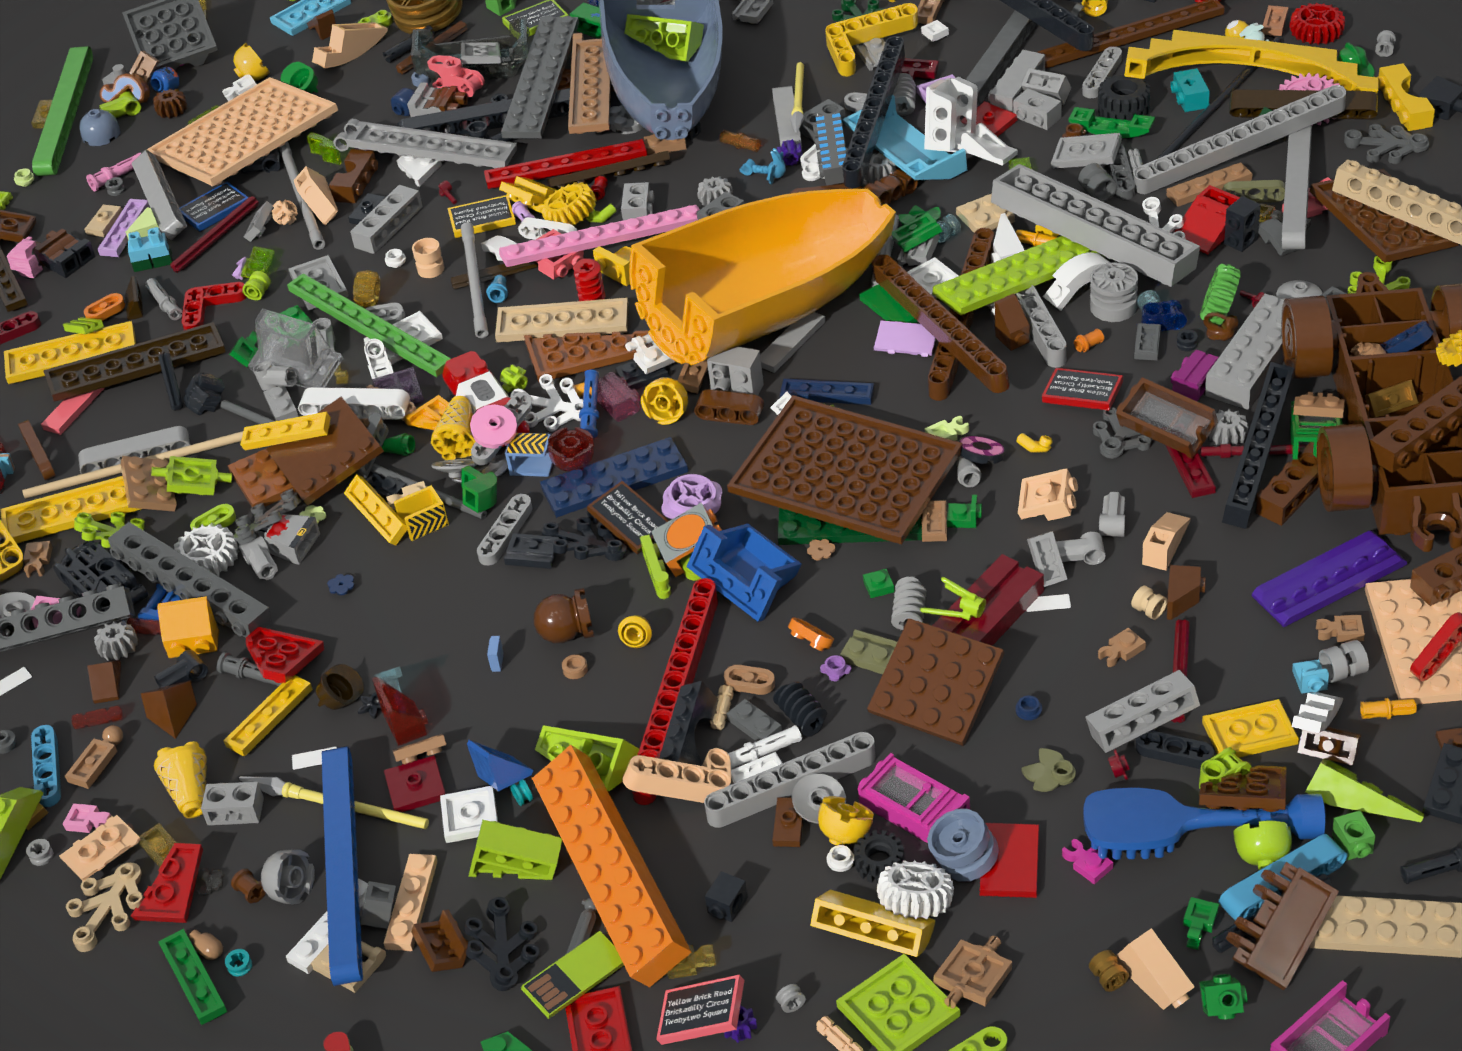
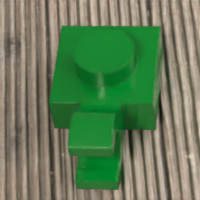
[229,331,260,367]
[1183,897,1219,950]

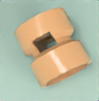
[412,238,445,278]

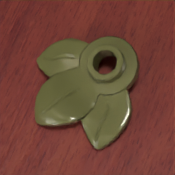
[1022,748,1076,792]

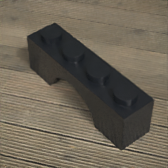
[659,681,719,766]

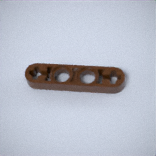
[18,420,56,481]

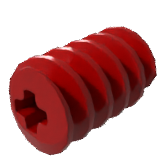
[573,259,605,301]

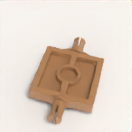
[933,936,1012,1008]

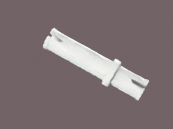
[728,725,802,770]

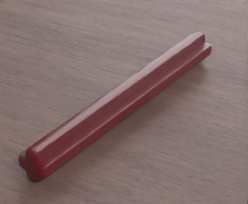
[1171,619,1190,723]

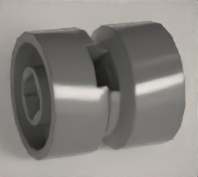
[1078,163,1117,202]

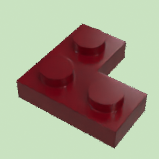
[900,58,939,81]

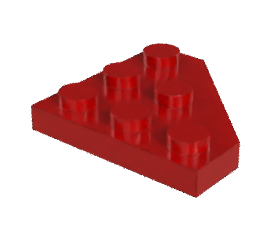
[246,627,324,683]

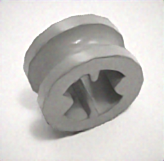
[26,839,54,866]
[776,984,806,1013]

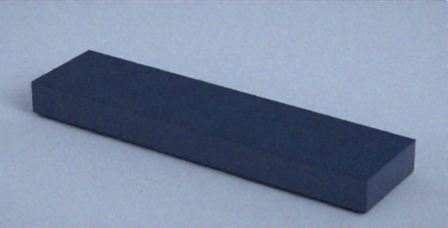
[780,379,874,405]

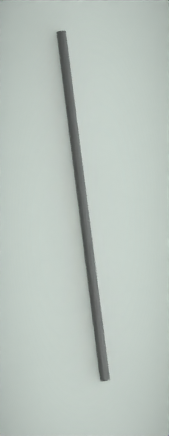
[221,400,487,520]

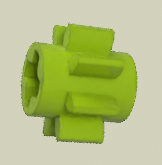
[500,364,528,392]

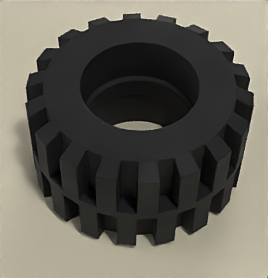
[1098,74,1150,121]

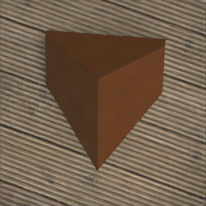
[140,680,197,739]

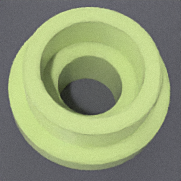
[14,168,35,186]

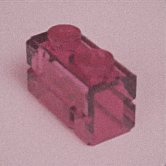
[591,372,640,422]

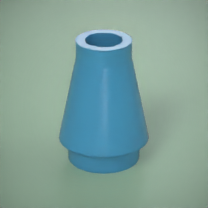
[486,275,508,303]

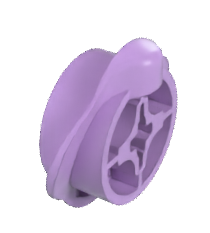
[662,474,722,519]

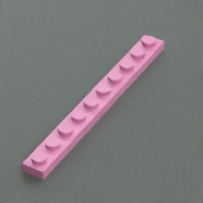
[499,205,700,267]

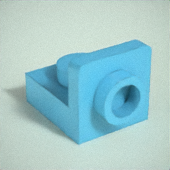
[1292,659,1329,694]

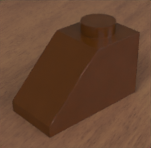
[995,293,1030,351]
[1167,565,1206,620]

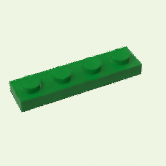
[158,929,227,1025]

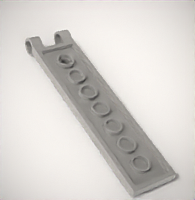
[334,119,517,169]

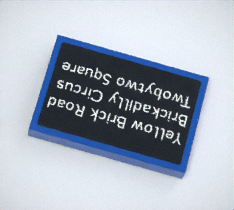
[180,182,248,231]

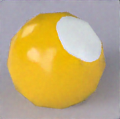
[1225,20,1249,38]

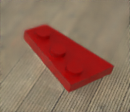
[131,843,203,923]

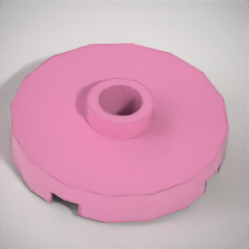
[470,404,517,449]

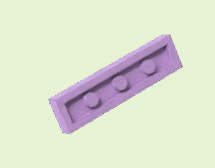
[98,199,150,257]

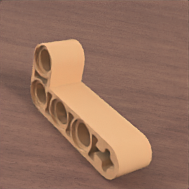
[623,748,731,803]

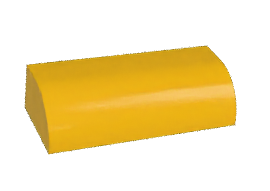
[810,890,935,957]

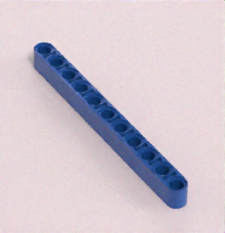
[322,746,363,986]

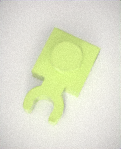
[925,416,969,441]

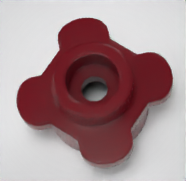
[1108,749,1130,780]

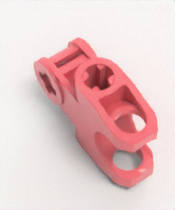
[427,55,485,97]

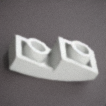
[481,235,517,261]

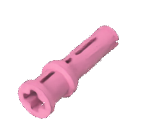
[86,153,141,192]

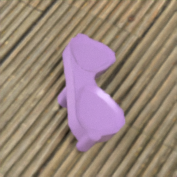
[232,257,250,280]

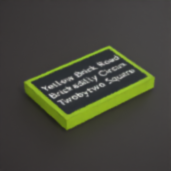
[502,0,569,40]

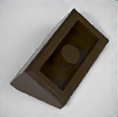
[125,276,143,320]

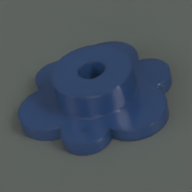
[327,574,354,595]

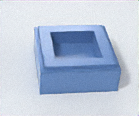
[487,636,504,672]

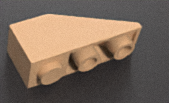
[294,166,338,226]
[1142,512,1191,571]

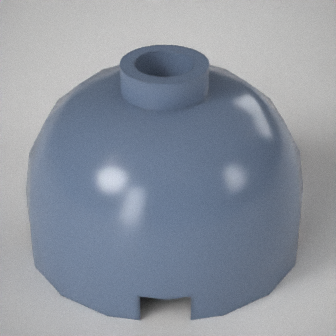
[79,109,120,146]

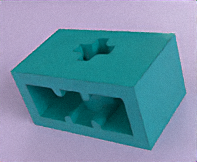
[1170,68,1209,112]

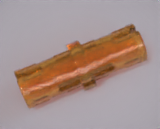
[720,130,761,152]

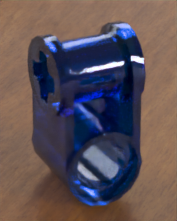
[1141,300,1187,331]

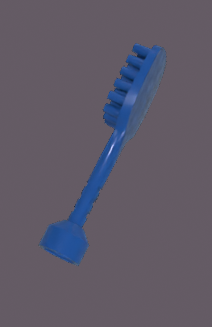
[1083,788,1325,860]

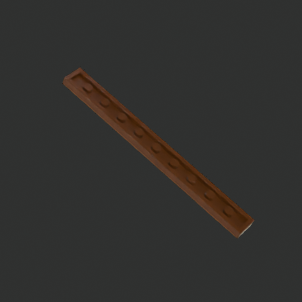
[1037,0,1224,68]

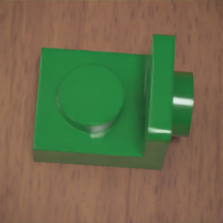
[947,495,982,528]

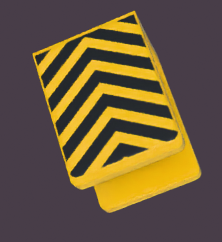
[394,485,449,541]

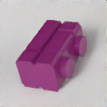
[1171,350,1219,401]

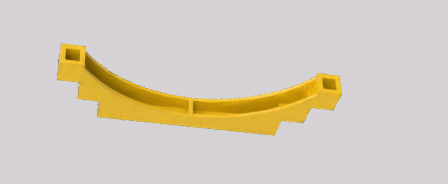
[1124,30,1378,93]

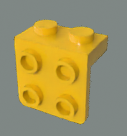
[593,246,631,286]

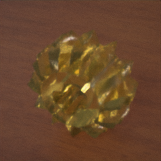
[353,270,381,307]

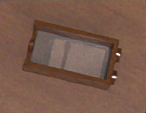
[1116,377,1218,459]

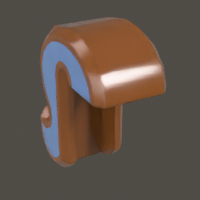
[100,73,150,103]

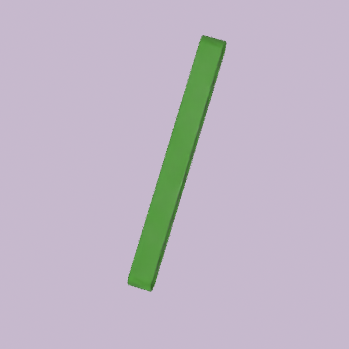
[32,46,93,176]

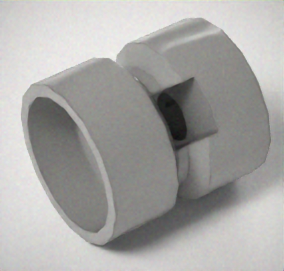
[1319,640,1369,683]

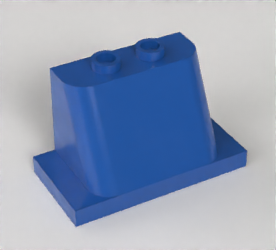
[686,524,801,622]

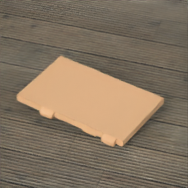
[59,815,141,881]

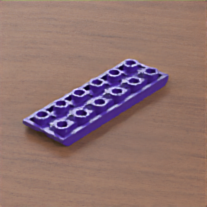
[1252,530,1407,627]

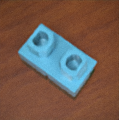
[128,227,173,272]

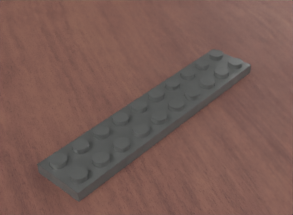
[501,16,579,139]

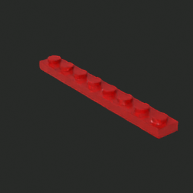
[484,139,647,189]

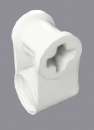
[364,339,395,384]

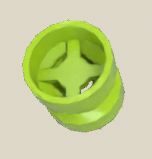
[243,271,271,300]

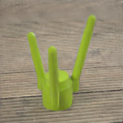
[920,577,986,621]

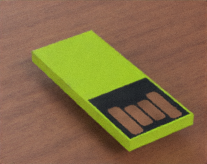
[521,931,624,1019]

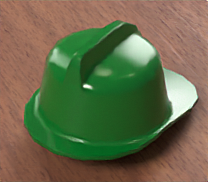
[1337,42,1375,77]
[280,62,318,93]

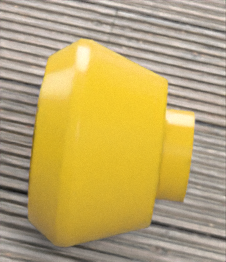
[618,615,652,648]

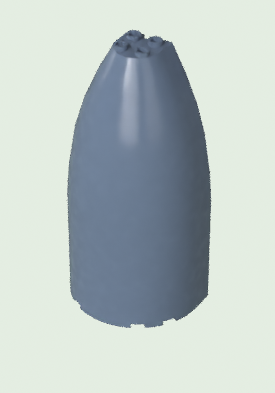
[598,0,722,140]

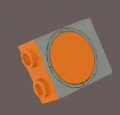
[651,502,722,577]

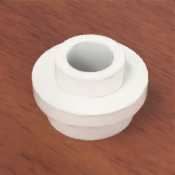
[385,249,406,268]
[827,845,855,872]

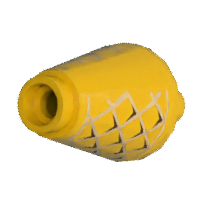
[431,396,476,460]
[154,741,207,818]

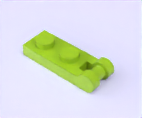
[640,535,671,599]

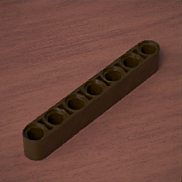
[1229,89,1378,119]

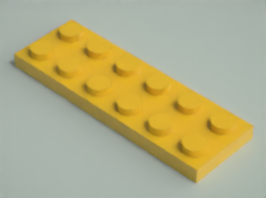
[4,321,136,384]
[0,476,140,543]

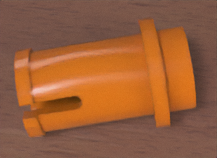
[1074,329,1104,352]

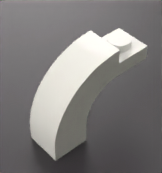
[1043,253,1111,311]

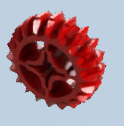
[1290,2,1345,45]

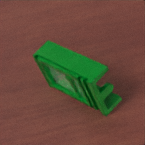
[1290,401,1342,459]

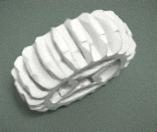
[174,523,239,576]
[877,860,954,920]

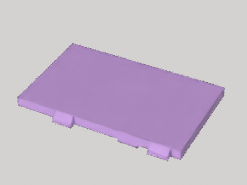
[874,321,936,357]

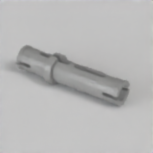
[145,278,182,320]

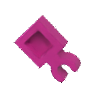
[1062,839,1113,885]

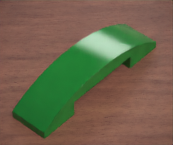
[1069,107,1155,138]

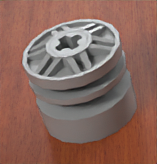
[1090,262,1138,322]

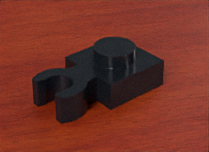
[368,473,406,502]

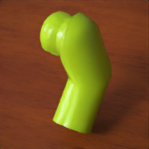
[586,204,617,223]

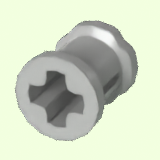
[1375,30,1396,57]

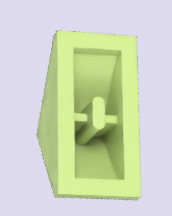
[126,207,159,240]

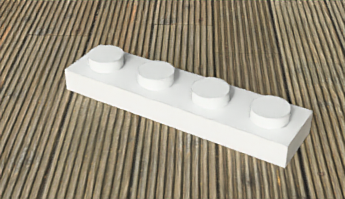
[286,879,368,974]

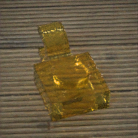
[667,945,716,979]

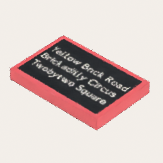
[656,975,744,1045]

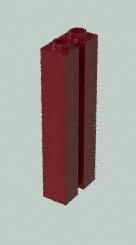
[932,554,1044,646]

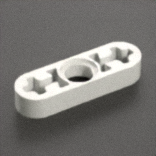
[518,217,577,240]

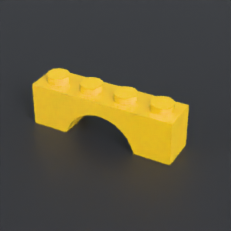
[1377,63,1435,131]

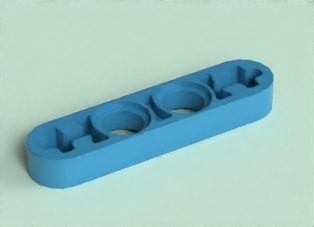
[31,725,61,807]

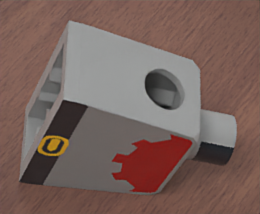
[258,514,320,565]

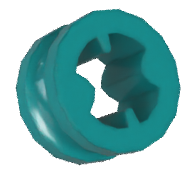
[510,780,533,806]
[225,949,252,977]

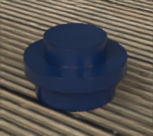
[1016,695,1042,720]

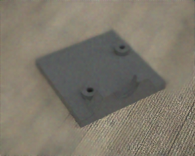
[122,0,218,71]

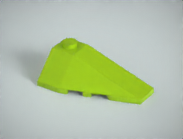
[625,14,704,61]
[535,725,639,791]
[1305,759,1424,822]

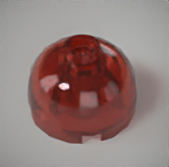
[547,427,594,472]

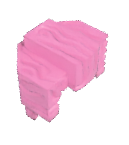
[7,236,43,278]

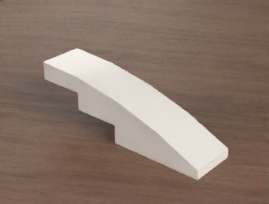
[1292,692,1343,733]

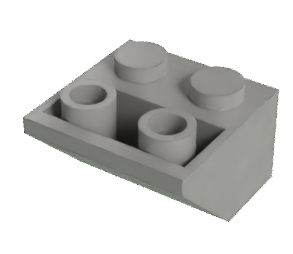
[707,347,764,395]

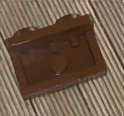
[411,909,468,972]

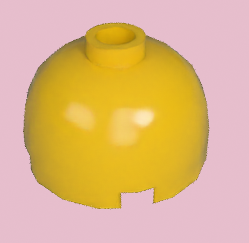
[233,43,270,82]
[641,377,688,424]
[818,796,874,845]

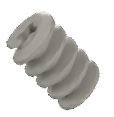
[893,73,916,116]
[891,577,927,630]

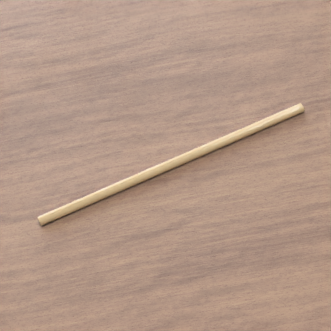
[22,431,243,499]

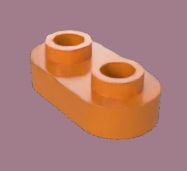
[84,293,125,321]
[788,617,834,651]

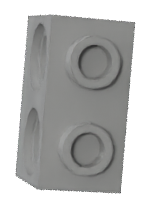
[1021,68,1071,105]
[621,182,654,221]
[201,781,264,825]

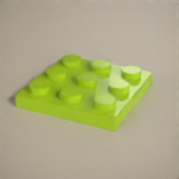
[836,954,960,1051]

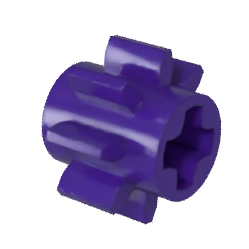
[777,139,802,165]
[724,1005,757,1043]

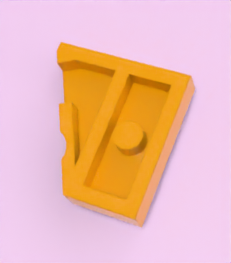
[404,395,449,430]

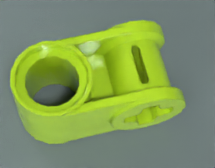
[1199,747,1252,789]

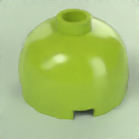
[1233,821,1292,870]

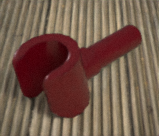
[438,180,457,204]
[1240,290,1265,308]

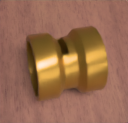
[1089,950,1129,992]

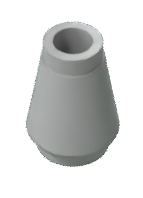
[957,456,981,487]

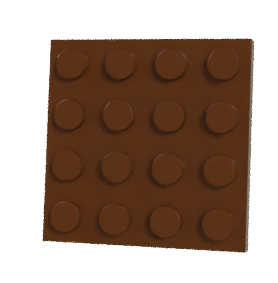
[867,618,1005,746]

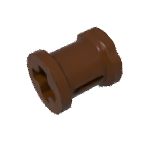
[231,869,266,904]

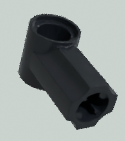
[241,148,280,173]
[154,650,208,688]

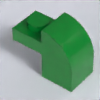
[461,465,497,513]

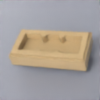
[85,204,122,237]

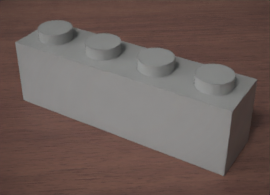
[988,50,1045,113]

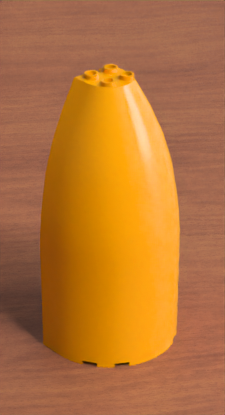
[629,189,896,365]

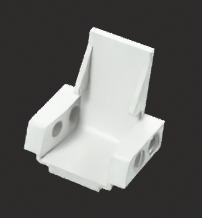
[924,77,1018,165]

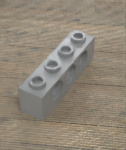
[350,185,423,254]
[1085,670,1200,753]

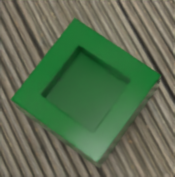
[863,569,894,598]

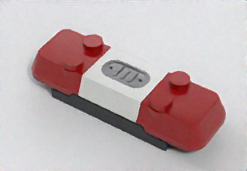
[442,351,530,447]

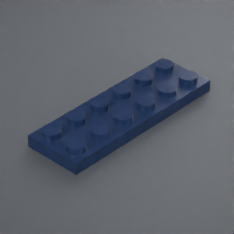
[540,437,688,518]

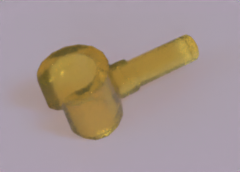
[334,363,349,384]

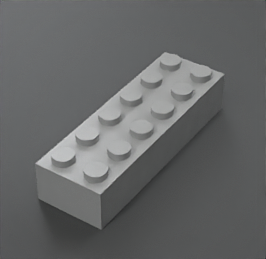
[1205,294,1285,410]

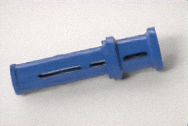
[577,370,599,439]

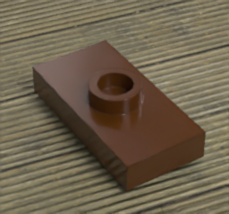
[772,797,803,847]

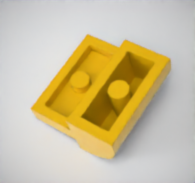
[499,176,556,213]

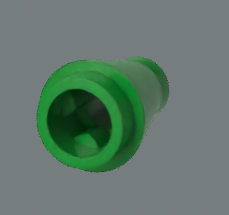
[382,433,415,456]

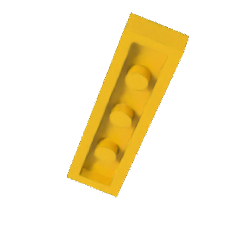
[240,412,331,450]
[344,474,407,546]
[223,675,313,757]

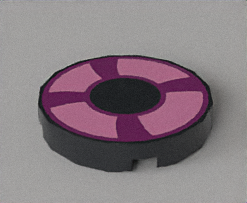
[959,436,1005,464]

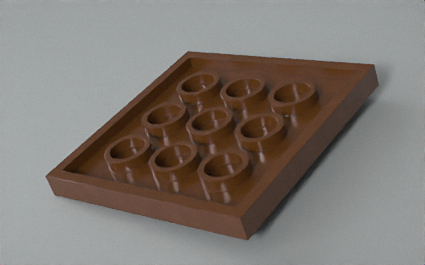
[266,396,384,506]

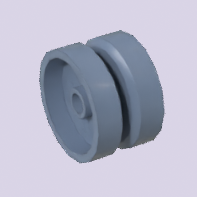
[927,809,999,881]

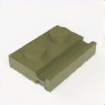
[840,629,897,674]

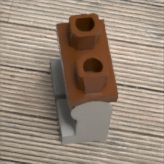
[407,82,468,117]

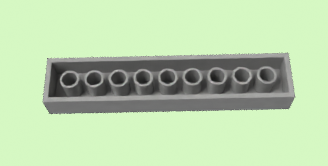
[991,164,1200,287]

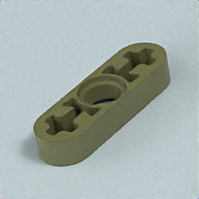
[1222,180,1285,203]

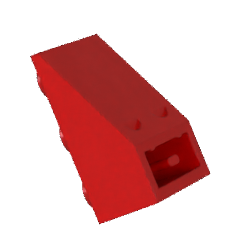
[1173,185,1240,255]

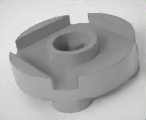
[610,105,643,134]

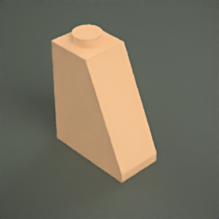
[1116,928,1194,1010]

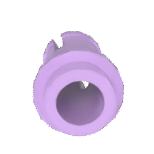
[512,201,534,221]

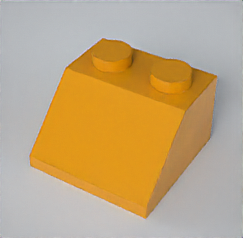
[157,596,219,658]

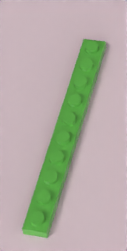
[287,273,451,377]

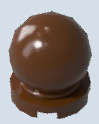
[534,588,594,643]

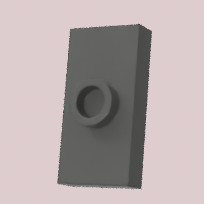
[1134,323,1161,360]

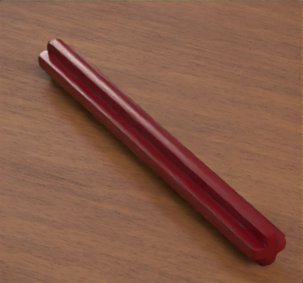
[170,196,259,273]

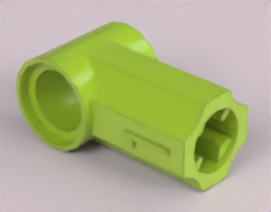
[99,91,141,118]

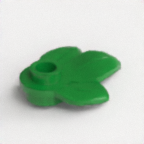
[898,205,941,225]

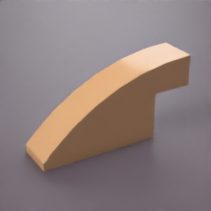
[312,22,388,68]

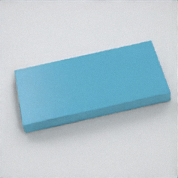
[270,0,351,36]

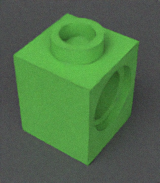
[1332,811,1375,860]

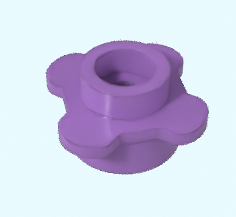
[820,655,851,681]

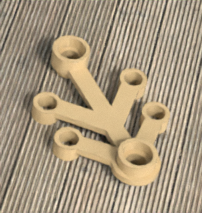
[66,863,144,952]

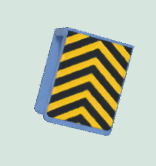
[505,433,555,477]

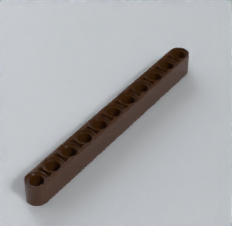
[928,228,994,401]
[872,254,1010,393]

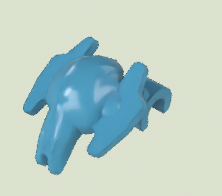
[739,148,786,184]

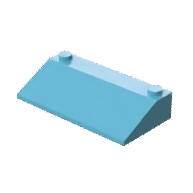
[842,95,967,180]

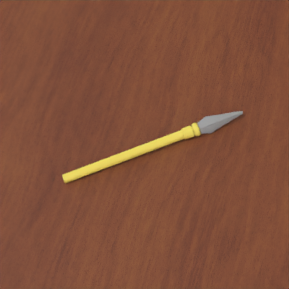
[790,62,805,133]
[239,776,429,829]

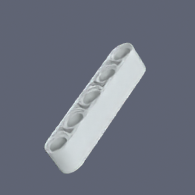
[298,387,410,419]

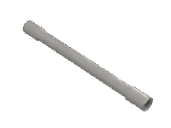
[461,222,488,338]

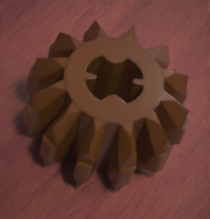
[153,88,187,119]

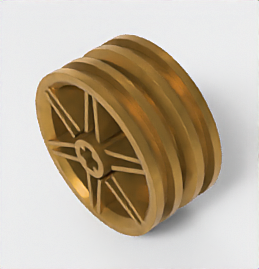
[386,0,462,34]

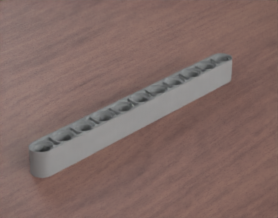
[1134,85,1346,194]
[1282,125,1312,250]

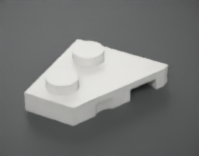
[397,155,442,187]

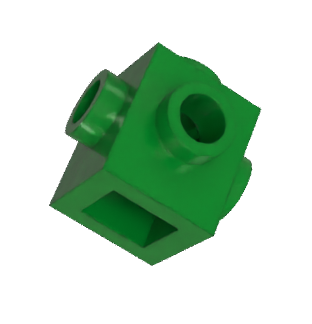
[1199,974,1247,1019]

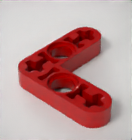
[182,282,247,330]
[1410,612,1462,681]

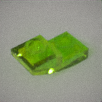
[307,132,342,165]
[241,246,274,278]

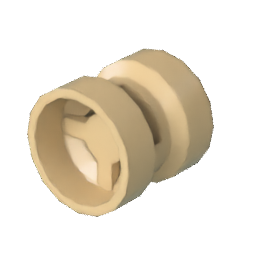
[1131,585,1168,620]

